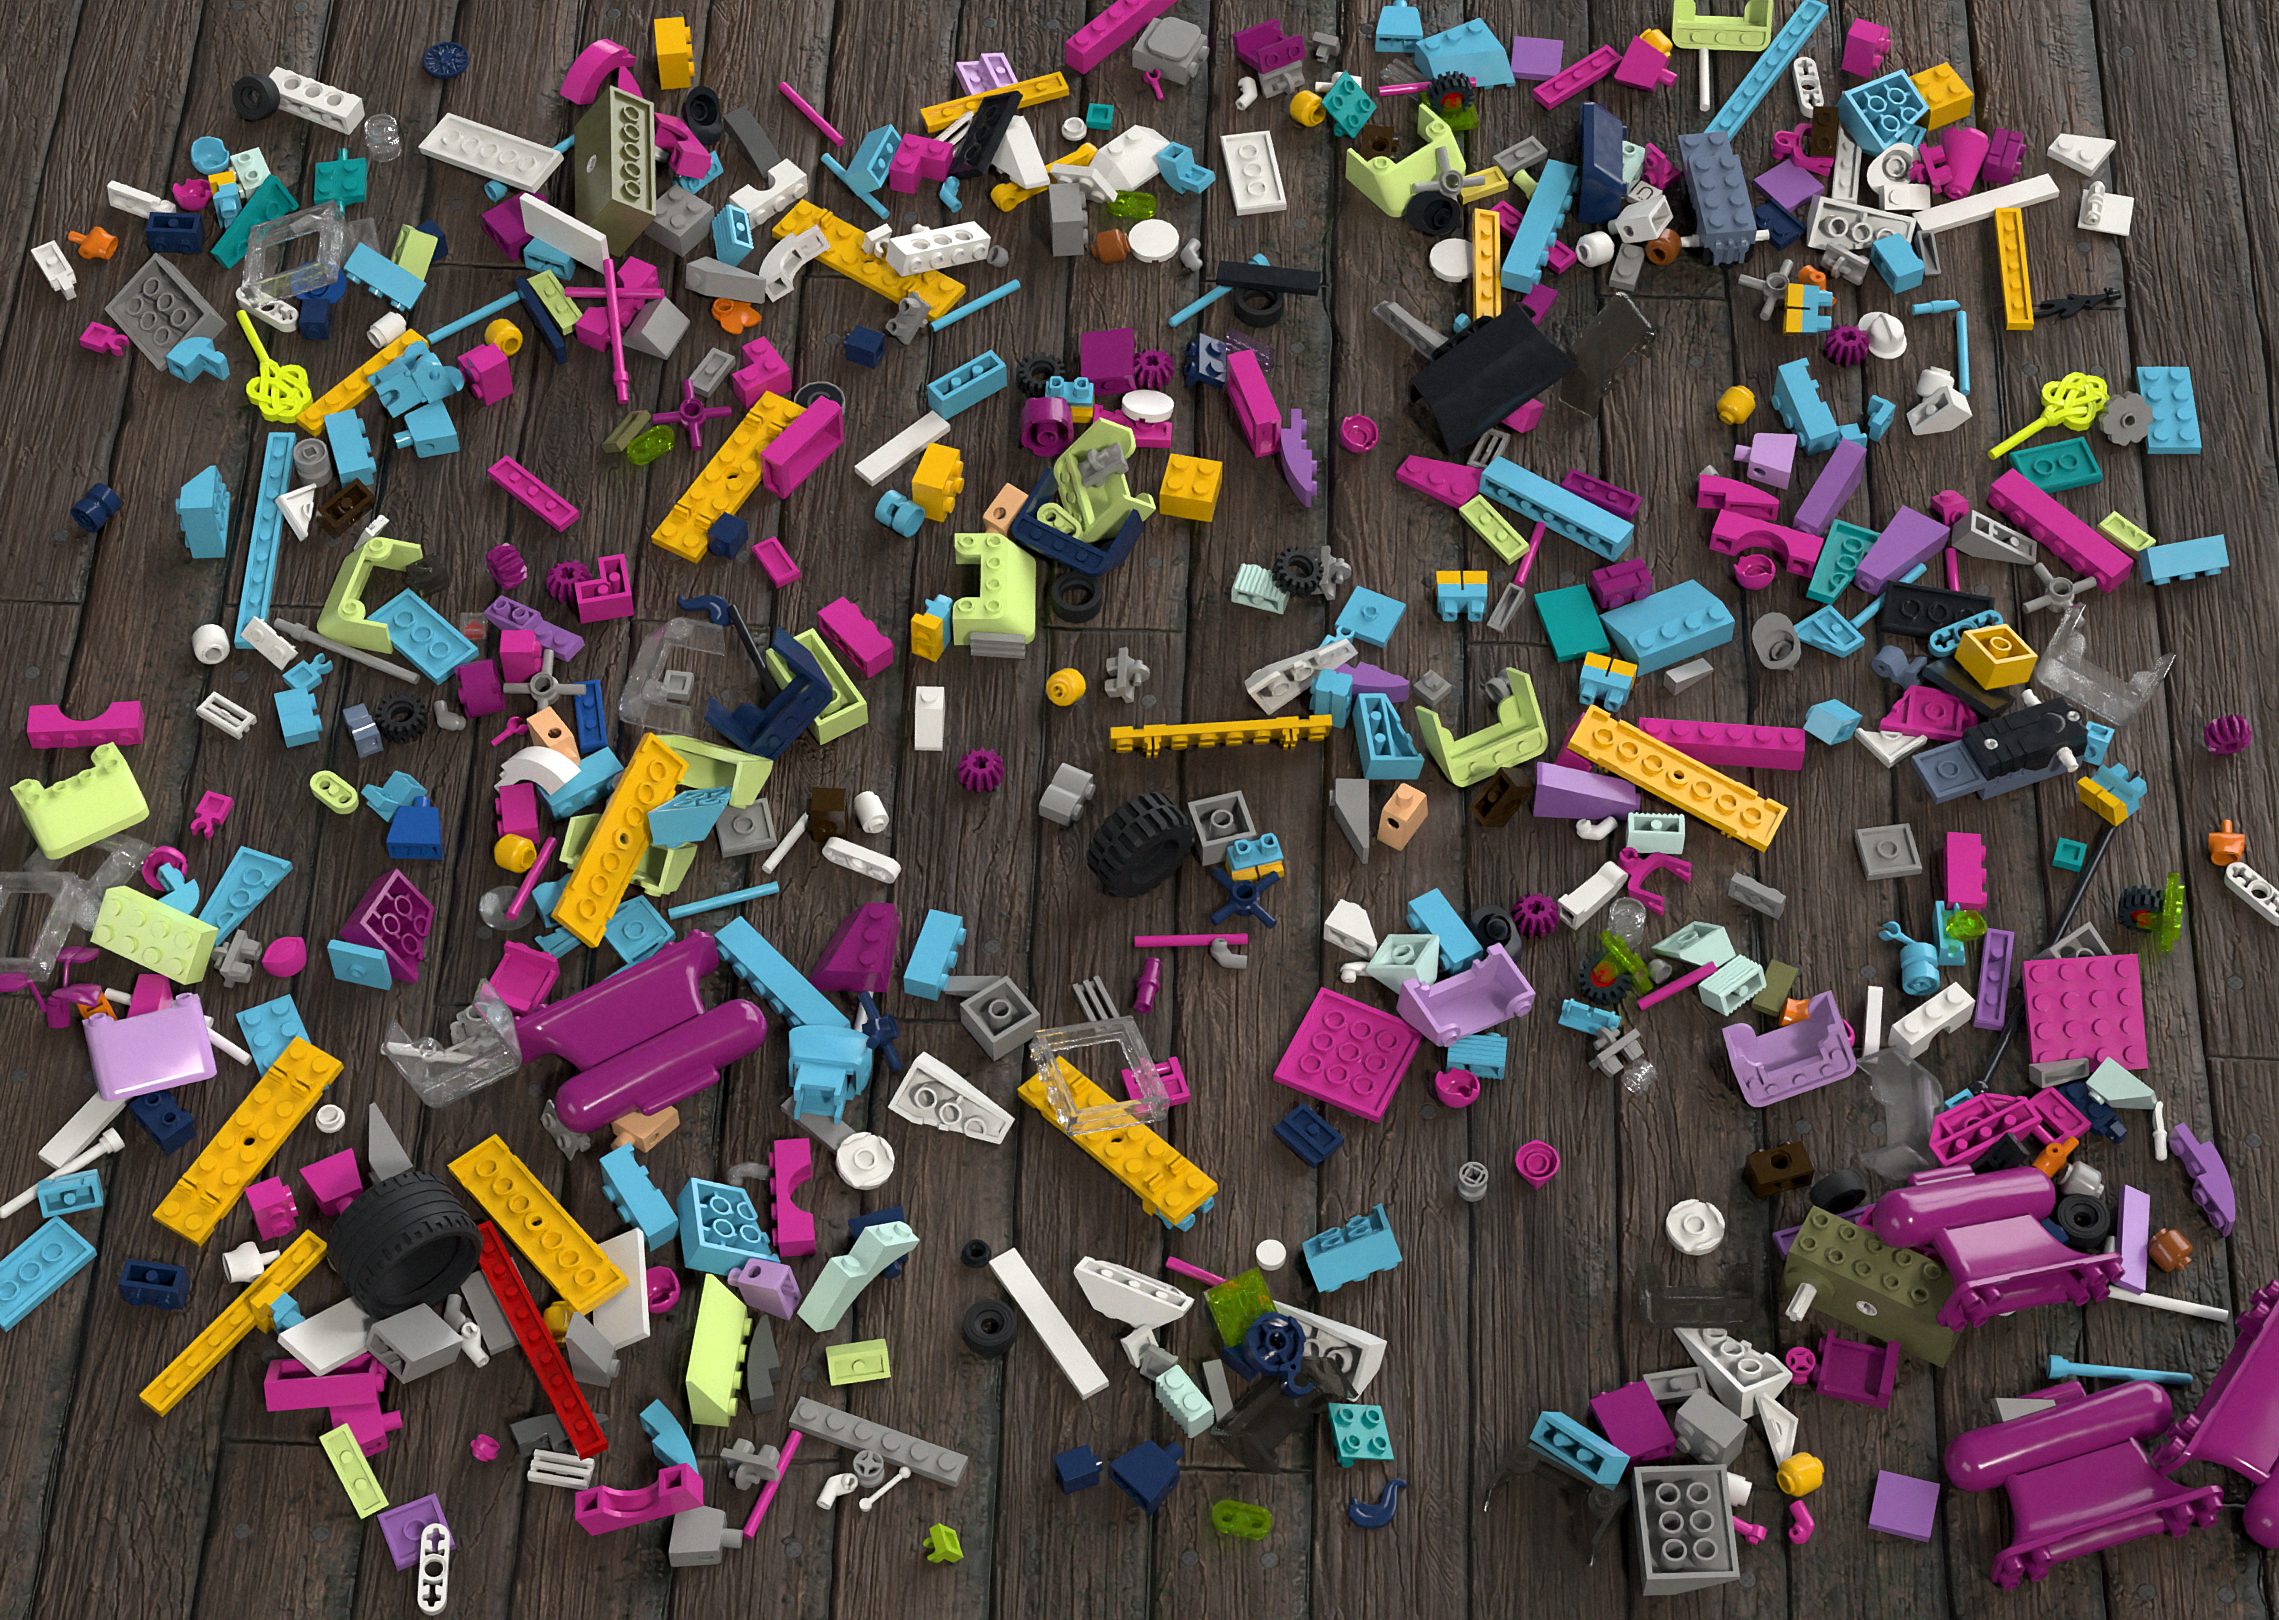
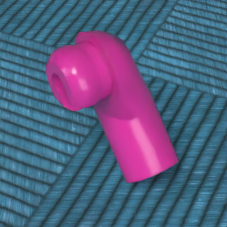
[1789,1500,1815,1544]

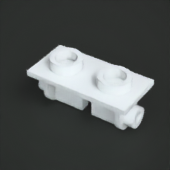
[241,616,298,671]

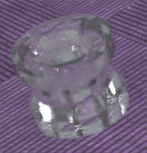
[1622,1059,1659,1095]

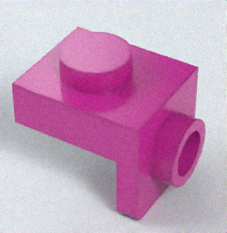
[1930,490,1969,530]

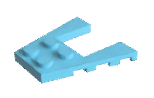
[534,895,676,981]

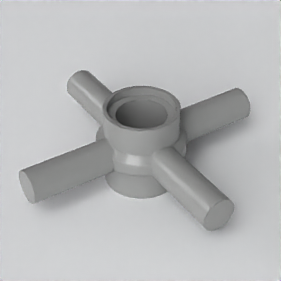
[1412,146,1485,217]
[1738,259,1793,320]
[2022,563,2097,628]
[503,649,586,713]

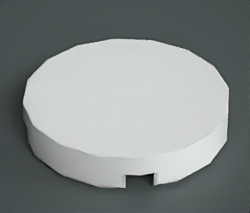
[1128,219,1179,263]
[1429,238,1473,282]
[1122,390,1174,423]
[836,1132,895,1190]
[1665,1199,1725,1255]

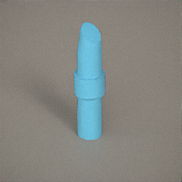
[1911,300,1960,315]

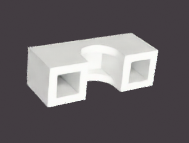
[729,158,808,230]
[1887,982,1975,1063]

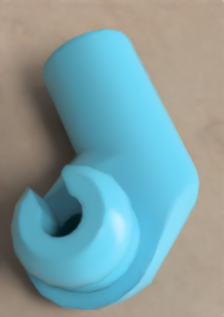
[939,176,962,213]

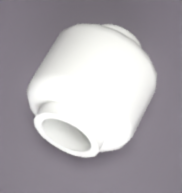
[1576,231,1614,267]
[1916,366,1954,402]
[192,624,230,665]

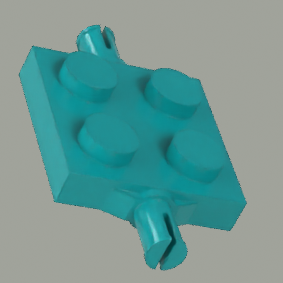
[314,148,368,219]

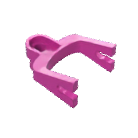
[1771,123,1834,177]
[1618,847,1692,917]

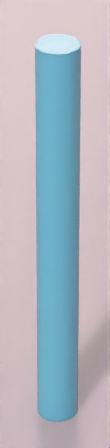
[821,153,890,219]
[929,279,1020,332]
[426,291,520,345]
[1956,311,1970,396]
[1849,562,1927,630]
[667,881,779,920]

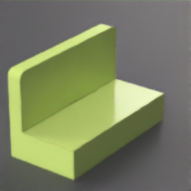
[390,224,438,281]
[826,1339,891,1386]

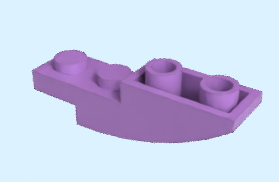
[1280,409,1317,507]
[484,595,585,662]
[1304,649,1410,703]
[2169,1122,2235,1237]

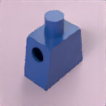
[386,796,443,860]

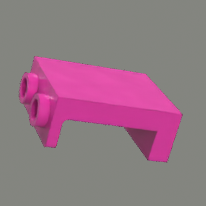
[475,941,560,1019]

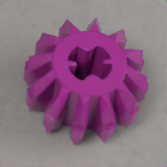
[1825,323,1870,366]
[1134,347,1174,390]
[486,543,527,590]
[546,559,592,604]
[2203,714,2252,756]
[957,746,1004,794]
[1511,891,1559,940]

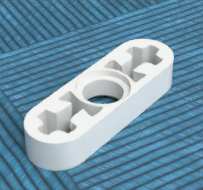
[1792,57,1824,118]
[236,284,300,332]
[822,837,901,883]
[2224,862,2279,926]
[1862,986,1883,1061]
[418,1523,450,1615]

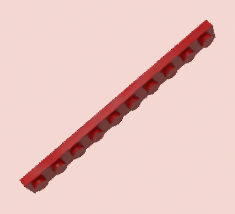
[477,1220,609,1461]

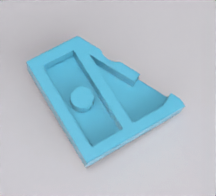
[1793,604,1865,658]

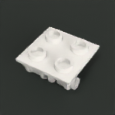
[2078,181,2134,236]

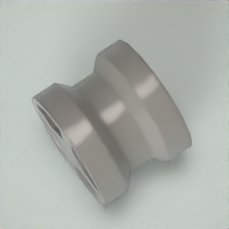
[853,1450,885,1488]

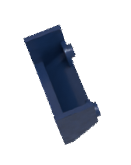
[1578,101,1627,224]
[1012,467,1145,578]
[704,626,833,761]

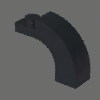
[1970,1132,2030,1175]

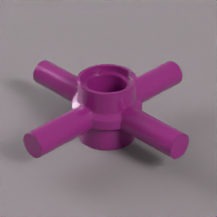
[652,379,732,451]

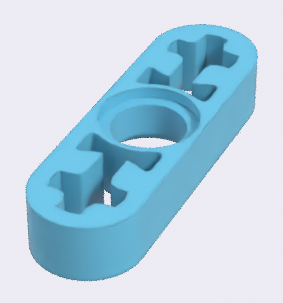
[1928,610,2003,657]

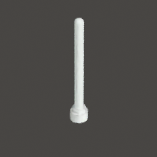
[0,1128,125,1218]

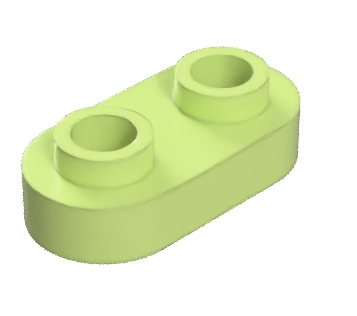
[1037,503,1083,540]
[310,771,359,814]

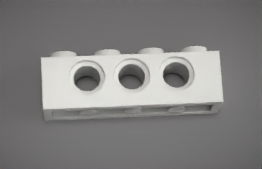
[269,67,365,135]
[886,221,991,277]

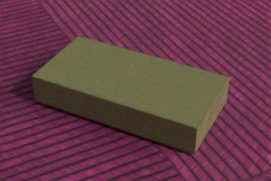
[601,410,652,453]
[1751,959,1799,1018]

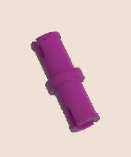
[1134,957,1163,1014]

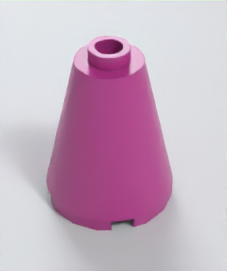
[1939,127,1990,200]

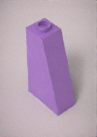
[1792,438,1867,537]
[1854,505,1950,596]
[1533,762,1641,821]

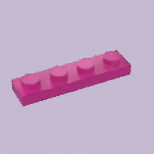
[1532,45,1623,110]
[1489,200,1577,275]
[487,455,580,533]

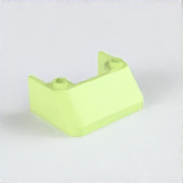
[1671,0,1773,51]
[1346,103,1466,217]
[317,537,426,654]
[1415,667,1548,787]
[655,735,773,809]

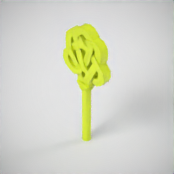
[236,310,313,423]
[1988,372,2110,460]

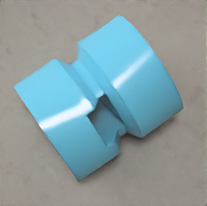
[875,490,925,537]
[1900,943,1940,996]

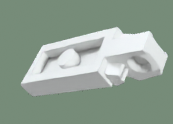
[107,181,176,219]
[31,241,77,301]

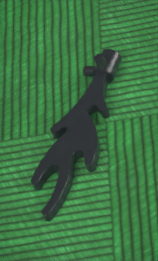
[2033,287,2121,320]

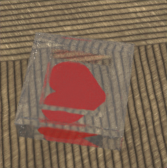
[459,613,489,640]

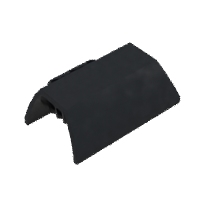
[1408,302,1577,456]

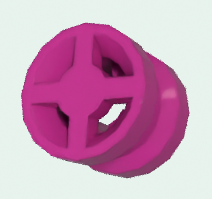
[1784,1347,1816,1385]

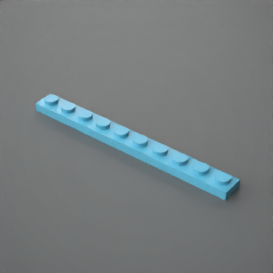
[1704,0,1829,142]
[234,432,297,649]

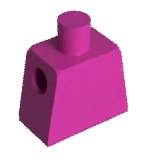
[1614,35,1677,93]
[300,1148,364,1217]
[329,1400,403,1458]

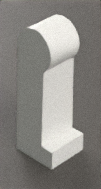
[1557,861,1628,930]

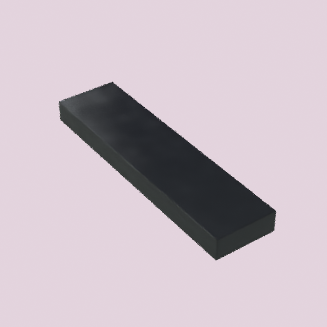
[1216,260,1321,296]

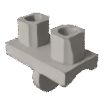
[1258,60,1305,99]
[1820,241,1870,286]
[886,291,932,345]
[1078,442,1129,488]
[1311,545,1352,601]
[1105,647,1150,703]
[210,929,262,988]
[1588,1027,1644,1078]
[720,1438,780,1490]

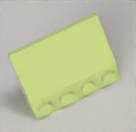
[686,1274,752,1427]

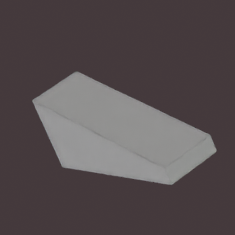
[1914,230,1941,277]
[1487,582,1526,633]
[1663,658,1714,696]
[945,976,1001,998]
[2029,1058,2089,1088]
[1202,1359,1235,1423]
[1990,1398,2056,1422]

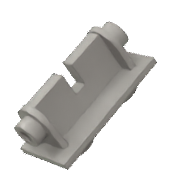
[541,1099,591,1160]

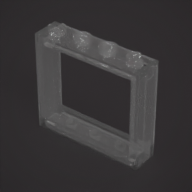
[240,200,345,309]
[0,872,88,982]
[1029,1015,1170,1136]

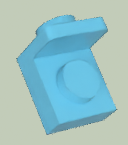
[1867,395,1896,442]
[1835,423,1868,449]
[2083,721,2115,766]

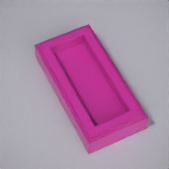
[751,536,801,588]

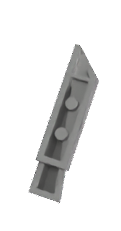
[1371,300,1449,361]

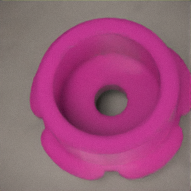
[470,1434,500,1462]

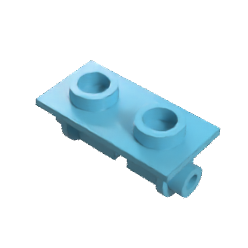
[672,150,724,194]
[1558,998,1621,1035]

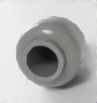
[2057,1161,2104,1198]

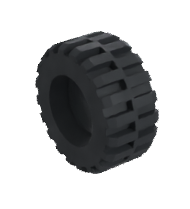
[1086,792,1195,899]

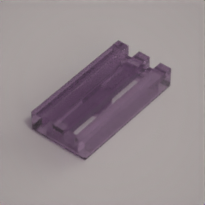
[1226,328,1275,372]

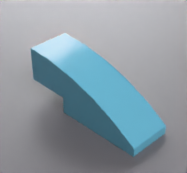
[640,1399,699,1475]

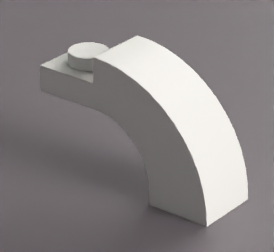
[759,224,831,302]
[494,746,581,796]

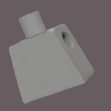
[668,1506,743,1567]

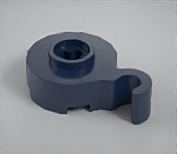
[1242,1311,1314,1399]

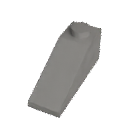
[685,256,766,304]
[1951,510,2037,565]
[1329,778,1369,864]
[368,1102,415,1186]
[565,1311,620,1388]

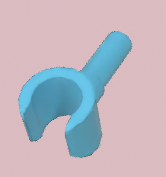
[1453,313,1471,333]
[1879,921,1917,945]

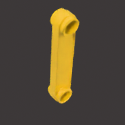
[991,143,1098,212]

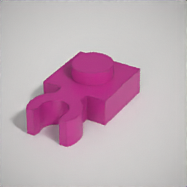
[79,321,130,356]
[191,791,234,839]

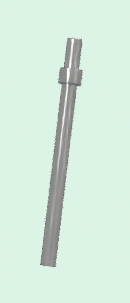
[274,618,420,685]

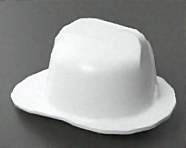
[1867,143,1921,194]
[1858,312,1907,359]

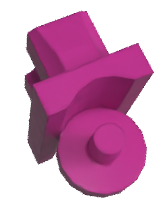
[1908,143,1953,194]

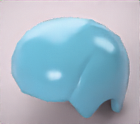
[191,136,230,175]

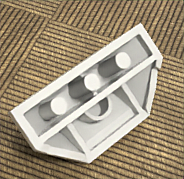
[1088,125,1170,193]
[1074,1256,1194,1330]

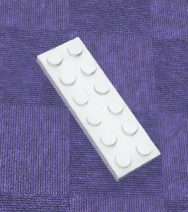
[418,113,564,194]

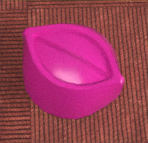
[262,937,307,977]
[1515,1140,1560,1190]

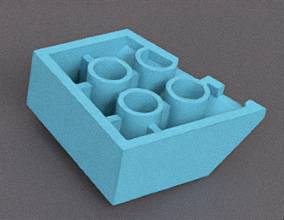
[1414,18,1516,90]
[1835,69,1930,153]
[176,465,231,558]
[647,786,733,848]
[676,1177,781,1276]
[1302,1203,1402,1292]

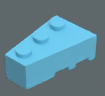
[1771,358,1839,456]
[1352,693,1424,780]
[599,1142,681,1252]

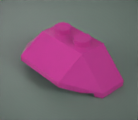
[1928,1093,2043,1168]

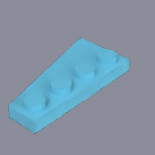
[198,846,293,947]

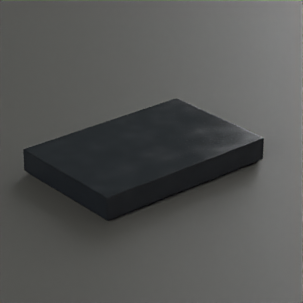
[1922,655,2016,717]

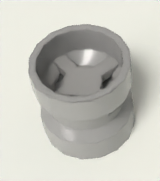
[1485,667,1513,704]
[1457,1162,1488,1202]

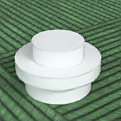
[1062,117,1087,141]
[315,1105,345,1133]

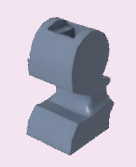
[1871,645,1927,690]
[342,703,383,758]

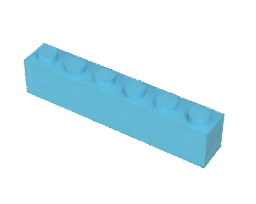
[1501,159,1580,294]
[1478,455,1634,562]
[714,916,851,1029]

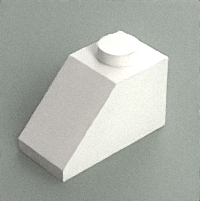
[1879,184,1930,212]
[1906,385,1972,435]
[915,686,945,751]
[1324,899,1377,961]

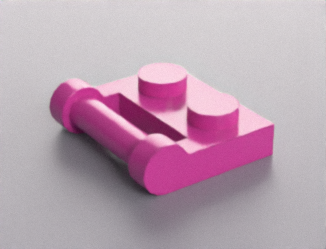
[1120,1056,1190,1115]
[2029,1086,2092,1147]

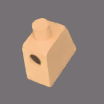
[983,482,1029,543]
[526,706,581,767]
[1377,783,1428,851]
[611,1106,680,1153]

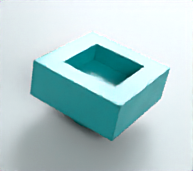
[1086,103,1114,130]
[2052,837,2087,873]

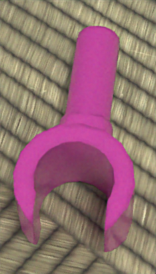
[1143,68,1164,101]
[491,717,529,747]

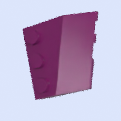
[339,868,434,984]
[807,903,900,992]

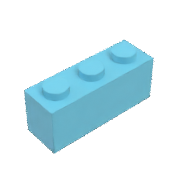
[843,124,902,196]
[344,242,427,312]
[927,350,1007,420]
[324,409,377,488]
[2138,534,2229,586]
[536,746,624,822]
[1406,888,1483,977]
[903,909,966,1001]
[1530,1411,1630,1484]

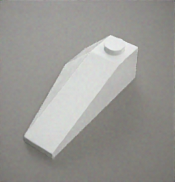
[990,115,1050,189]
[1244,638,1358,715]
[1267,1300,1387,1402]

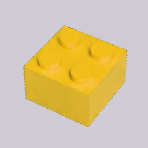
[654,17,695,90]
[1909,62,1974,132]
[912,442,964,523]
[1160,453,1222,522]
[1954,624,2038,690]

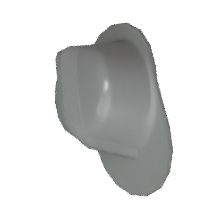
[1752,612,1801,671]

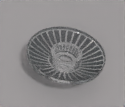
[479,886,536,931]

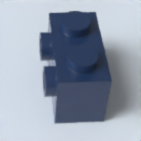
[146,212,206,254]
[129,1090,196,1156]
[118,1259,191,1311]

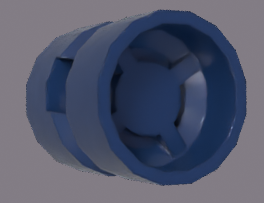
[70,483,122,533]

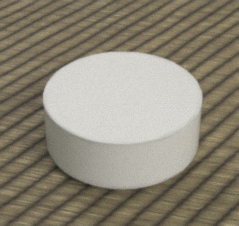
[1256,1240,1286,1271]

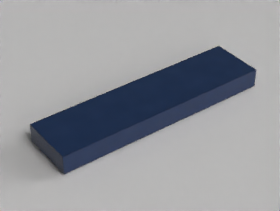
[515,276,567,365]

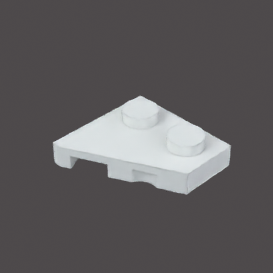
[2047,134,2116,177]

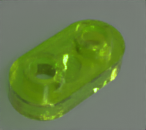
[1107,190,1157,219]
[627,425,675,465]
[1946,909,1988,942]
[1212,1500,1272,1540]

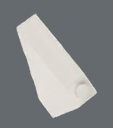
[1807,194,1917,250]
[888,1052,1015,1144]
[1673,1315,1793,1420]

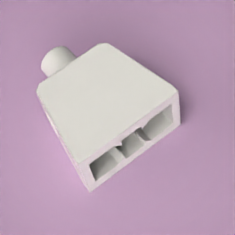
[1608,195,1673,244]

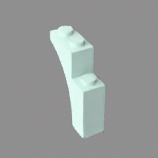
[797,1221,919,1332]

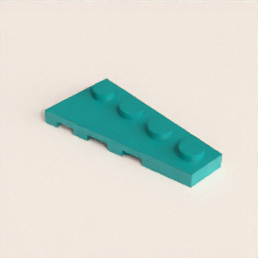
[211,174,299,269]
[1806,518,1882,605]

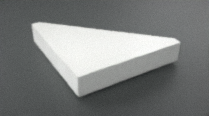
[275,483,317,542]
[354,515,389,551]
[1854,728,1927,769]
[1755,1392,1798,1468]

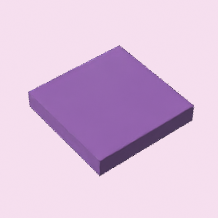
[1511,36,1563,81]
[1753,158,1825,213]
[1868,1470,1940,1542]
[377,1493,456,1571]

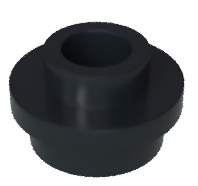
[962,1239,992,1268]

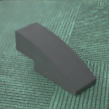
[723,106,782,182]
[747,1315,782,1415]
[510,1413,611,1458]

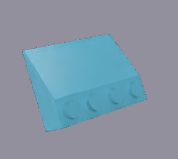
[1598,579,1735,677]

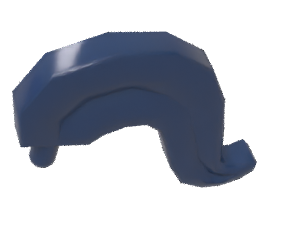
[678,595,732,630]
[1349,1479,1407,1529]

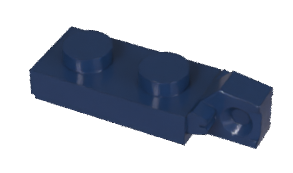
[2057,1079,2128,1146]

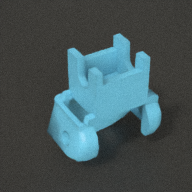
[367,340,464,418]
[789,1025,872,1125]

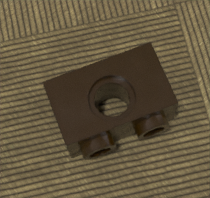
[1810,106,1839,163]
[1360,124,1398,163]
[316,477,375,540]
[1468,767,1536,827]
[806,787,849,843]
[1744,1141,1815,1199]

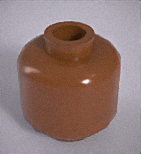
[1091,228,1131,265]
[1645,228,1682,266]
[2148,1228,2193,1272]

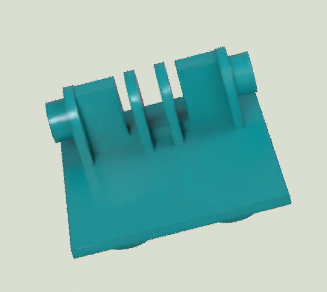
[1320,70,1377,139]
[1327,1403,1394,1468]

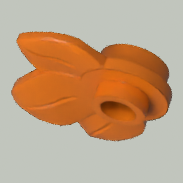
[711,298,762,334]

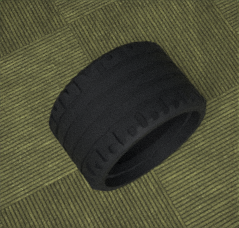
[326,1171,483,1320]

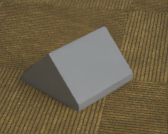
[622,296,690,360]

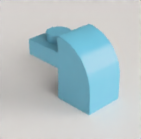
[1156,141,1216,194]
[166,337,230,383]
[361,771,427,823]
[156,862,199,916]

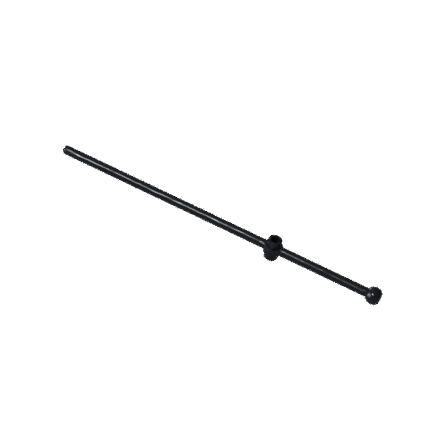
[1968,770,2144,1097]

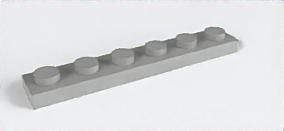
[789,1396,968,1488]

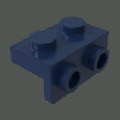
[1184,333,1226,389]

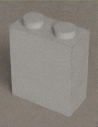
[364,1303,464,1384]

